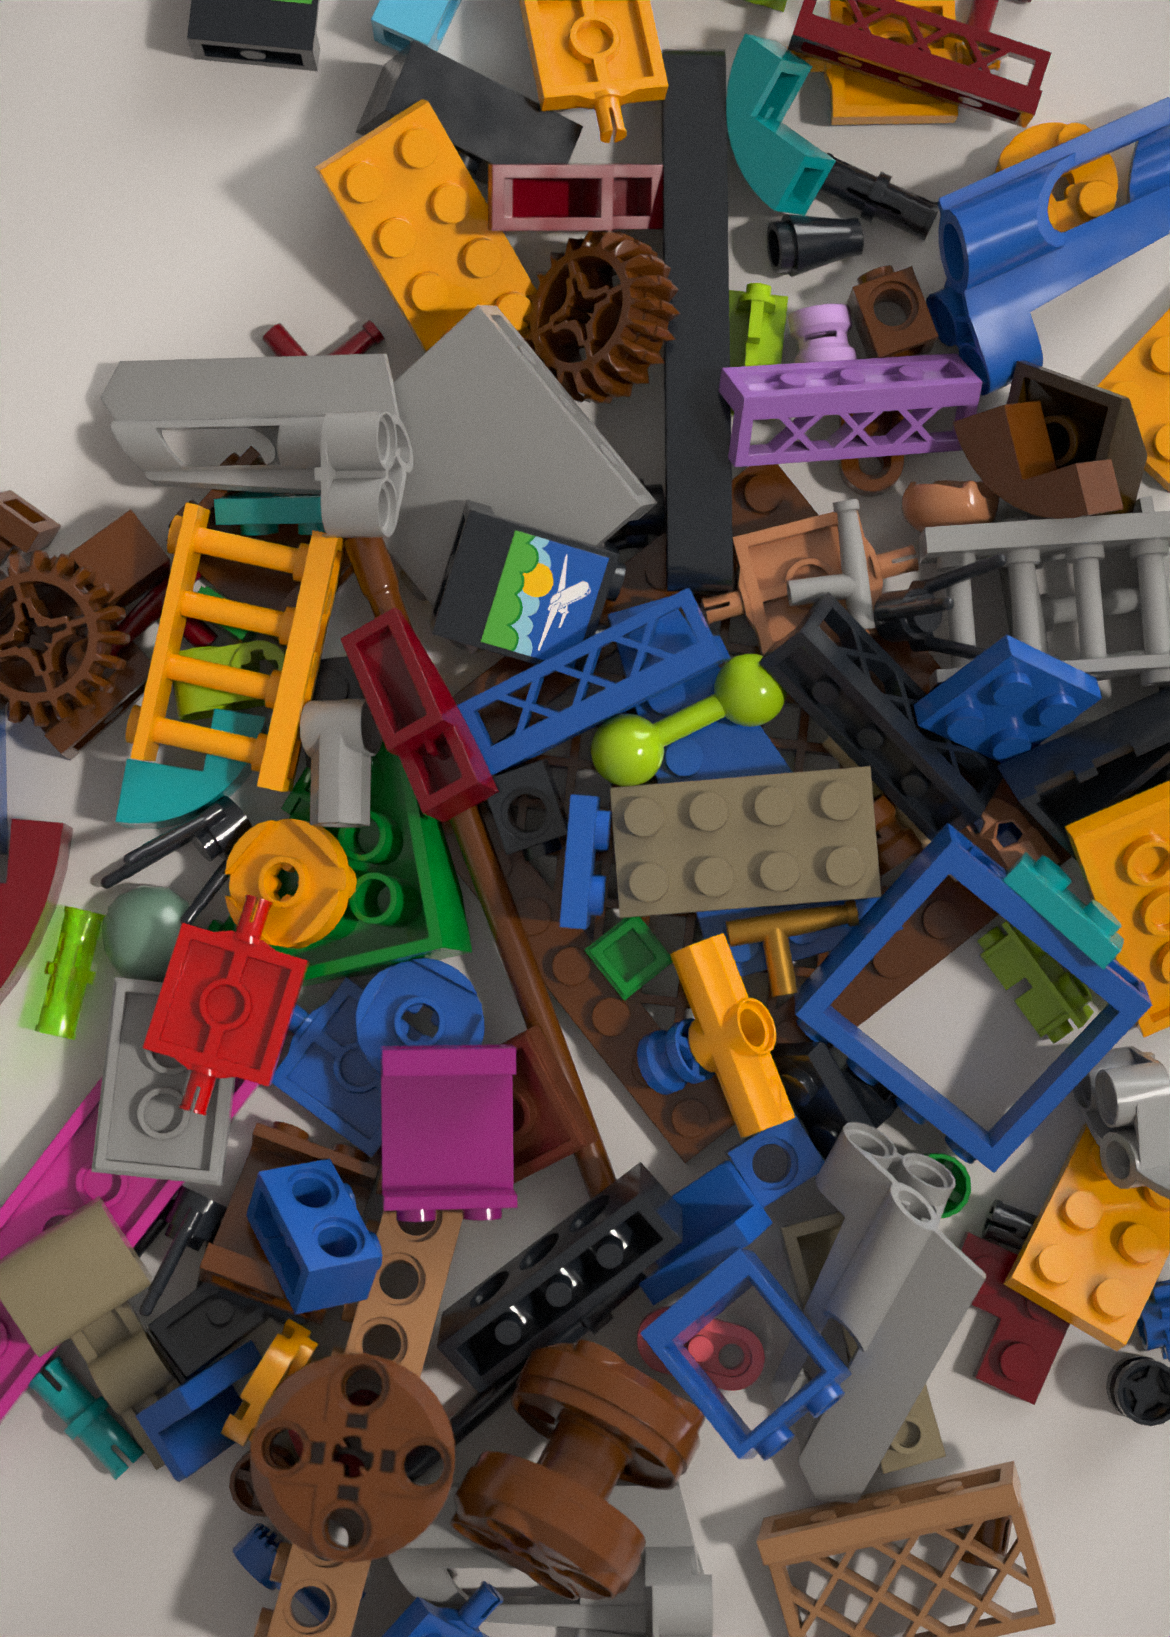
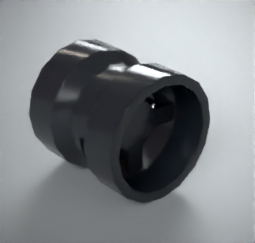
[1106,1355,1170,1426]

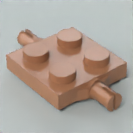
[701,510,919,656]

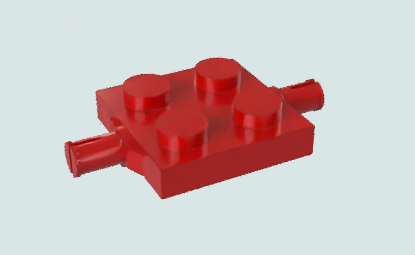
[143,894,309,1116]

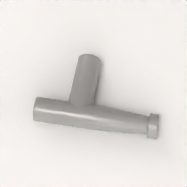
[786,499,875,630]

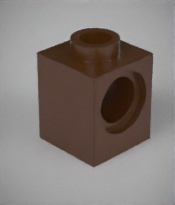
[847,265,938,359]
[69,509,170,609]

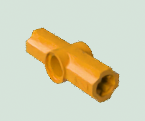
[670,933,795,1138]

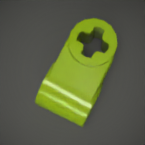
[173,640,285,721]

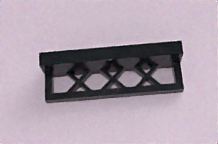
[759,591,1003,841]

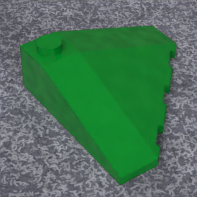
[207,740,472,987]

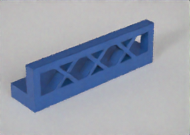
[457,588,731,775]

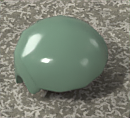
[102,885,199,982]

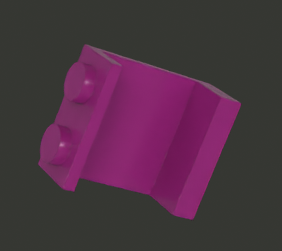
[381,1044,517,1222]

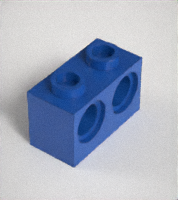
[246,1159,382,1315]

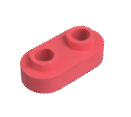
[637,1306,765,1391]

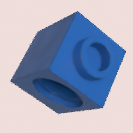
[724,1113,824,1208]

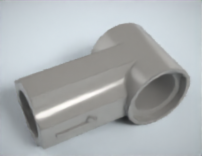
[300,698,383,828]

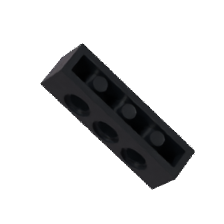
[437,1162,683,1394]

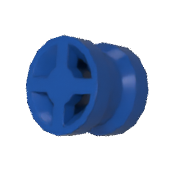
[637,1018,716,1095]

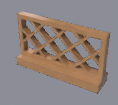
[756,1461,1056,1637]

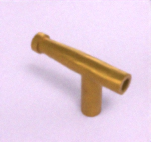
[726,900,859,997]

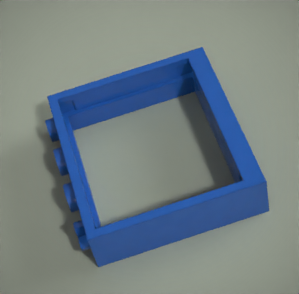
[794,823,1152,1173]

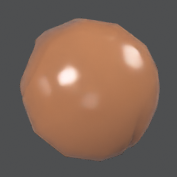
[901,480,1000,533]

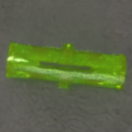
[34,906,105,1040]

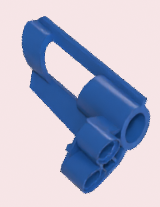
[926,97,1170,396]

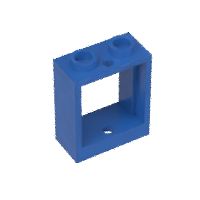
[640,1248,852,1461]

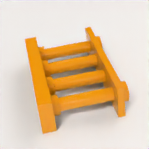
[125,502,345,792]

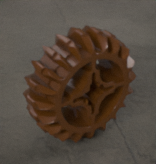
[523,231,680,404]
[0,550,130,727]

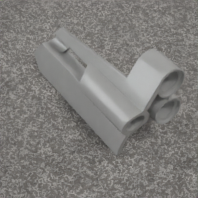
[100,354,414,538]
[1073,1046,1170,1199]
[769,1122,987,1503]
[387,1481,713,1637]

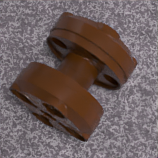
[449,1340,705,1600]
[250,1353,455,1562]

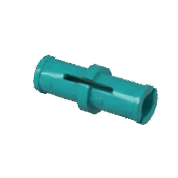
[29,1356,145,1480]

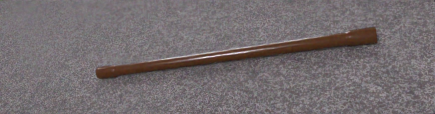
[343,537,617,1200]

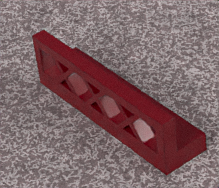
[788,0,1052,128]

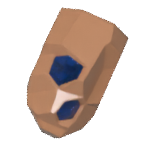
[960,798,1060,871]

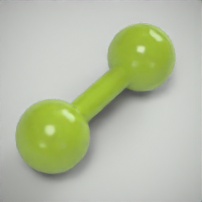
[591,654,787,787]

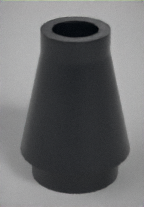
[767,214,864,277]

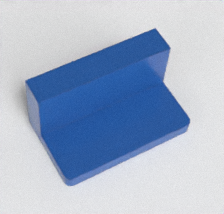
[639,1160,773,1306]
[135,1340,262,1482]

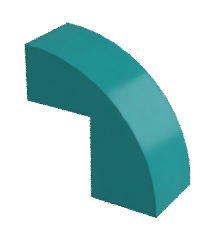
[726,34,836,216]
[115,708,270,829]

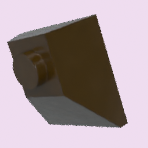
[1007,360,1148,516]

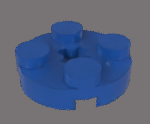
[355,958,485,1077]

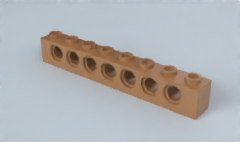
[254,1170,463,1637]

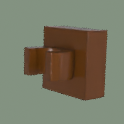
[0,490,61,567]

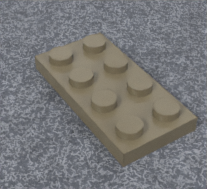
[610,766,882,918]

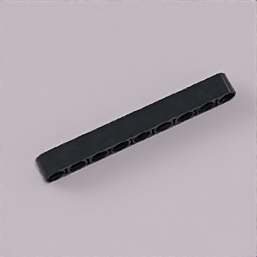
[661,49,733,592]

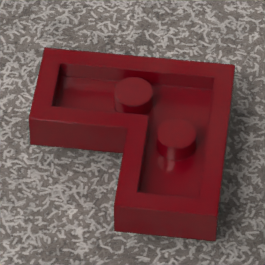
[958,1232,1070,1405]

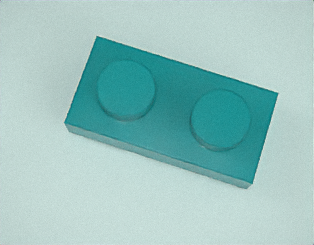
[214,491,326,536]
[1003,852,1124,970]

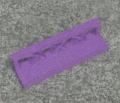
[719,353,982,467]

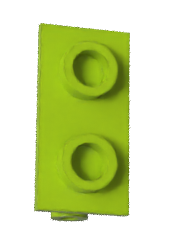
[729,283,788,420]
[977,920,1094,1044]

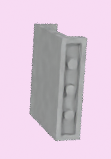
[383,305,657,654]

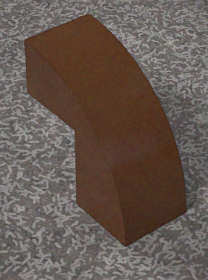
[953,401,1123,519]

